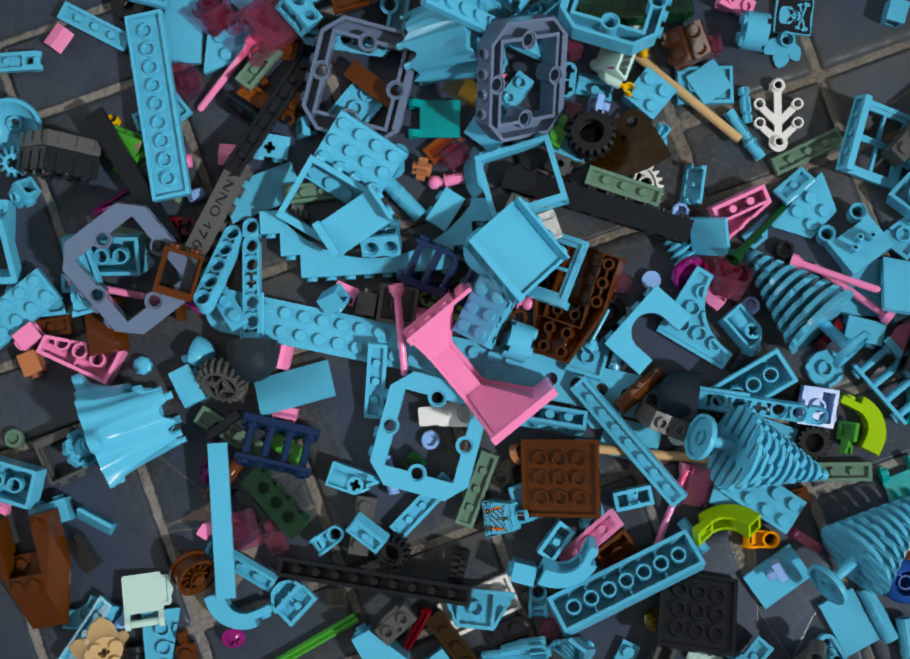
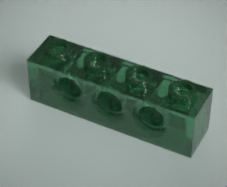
[240,467,311,540]

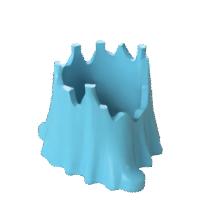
[396,0,508,86]
[71,373,187,489]

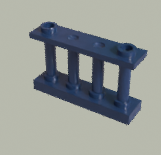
[395,233,476,307]
[233,412,321,479]

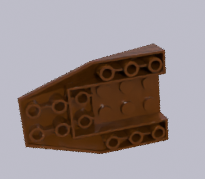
[533,243,628,364]

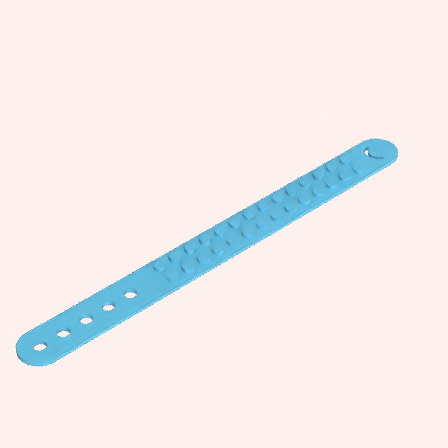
[206,290,661,418]

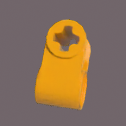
[741,528,780,549]

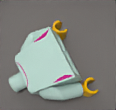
[590,48,649,97]

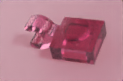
[263,519,290,556]

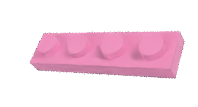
[558,509,624,562]

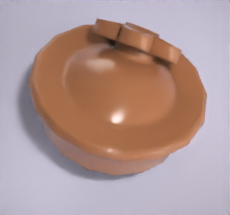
[509,442,521,465]

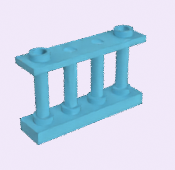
[850,335,910,425]

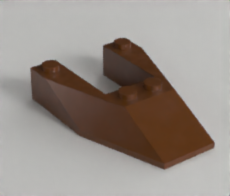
[0,507,72,629]

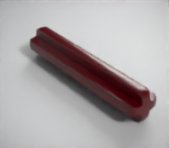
[402,607,432,651]

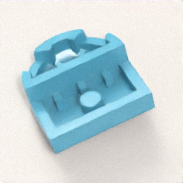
[270,579,319,627]

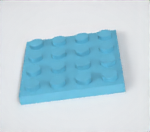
[305,109,408,204]

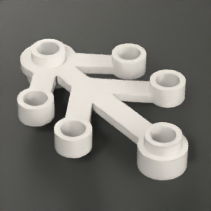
[753,78,804,152]

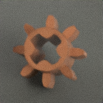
[411,156,433,181]

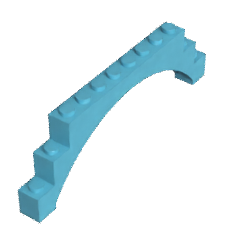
[259,198,491,283]

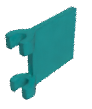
[408,98,460,140]
[875,454,910,502]

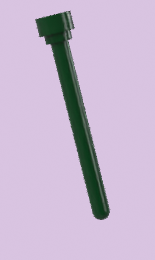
[726,203,788,266]

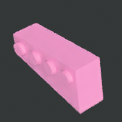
[35,334,128,386]

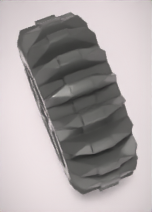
[196,357,249,404]

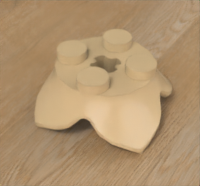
[69,616,130,659]

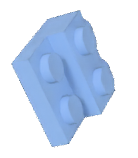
[795,384,840,429]

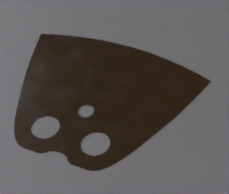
[590,109,671,176]

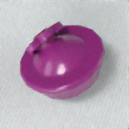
[221,628,246,648]

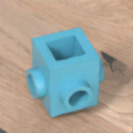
[8,176,42,209]

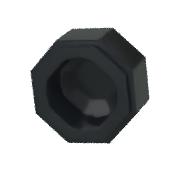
[774,240,794,259]

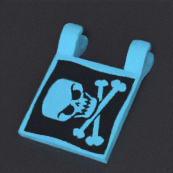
[772,0,814,37]

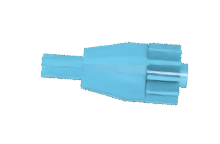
[481,636,552,659]

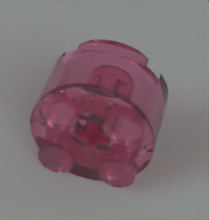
[191,0,237,37]
[709,256,754,301]

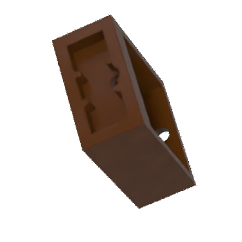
[152,242,205,302]

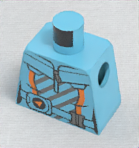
[482,498,529,538]

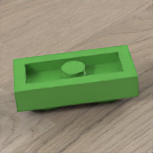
[271,433,303,466]

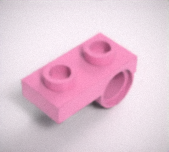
[714,0,756,17]

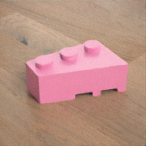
[706,184,772,240]

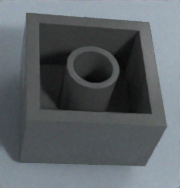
[375,282,420,326]

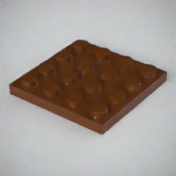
[521,438,601,518]

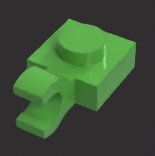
[545,114,569,151]
[836,420,860,455]

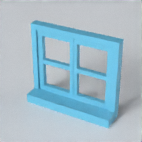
[835,94,910,190]
[526,233,590,311]

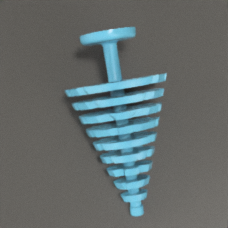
[743,248,871,369]
[685,405,829,490]
[807,494,910,605]

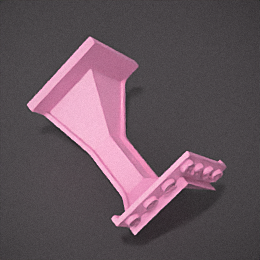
[402,282,558,446]

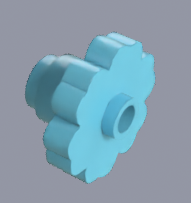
[62,429,98,468]

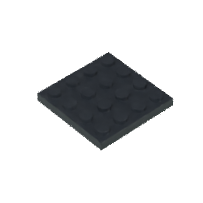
[655,573,738,658]

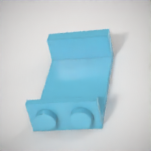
[312,185,395,259]

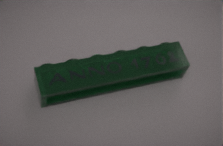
[576,0,695,27]

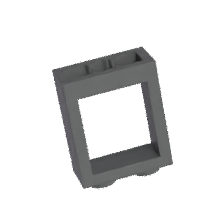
[633,400,690,441]
[32,427,92,487]
[374,597,419,646]

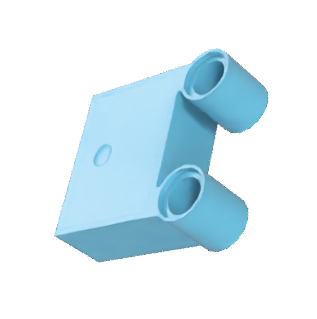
[815,203,894,277]

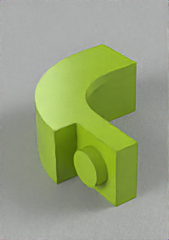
[839,393,886,456]
[692,504,761,546]

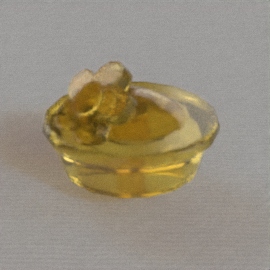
[644,608,658,632]

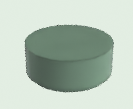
[4,428,25,448]

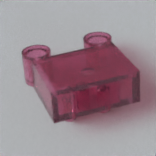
[225,0,299,67]

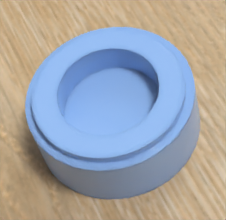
[641,271,661,289]
[421,430,440,450]

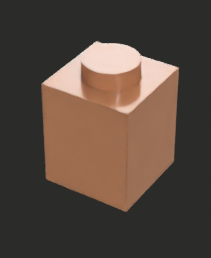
[16,349,49,380]

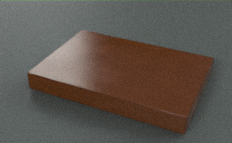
[84,297,130,357]

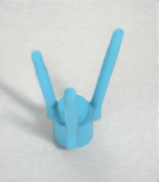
[580,309,610,354]

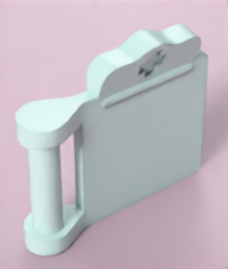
[121,571,173,632]

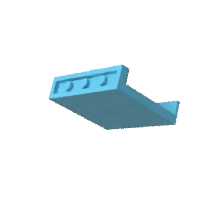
[463,196,570,305]

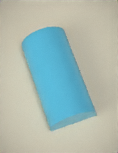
[710,347,798,414]

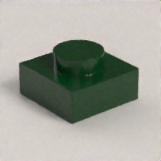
[400,449,428,476]

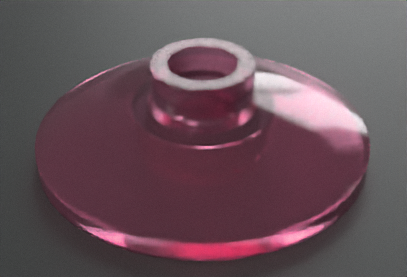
[172,62,201,101]

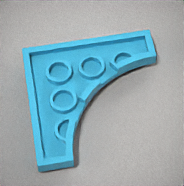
[656,265,733,370]

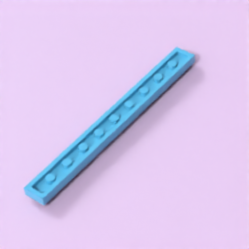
[420,0,543,62]

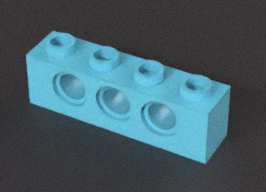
[521,404,588,437]

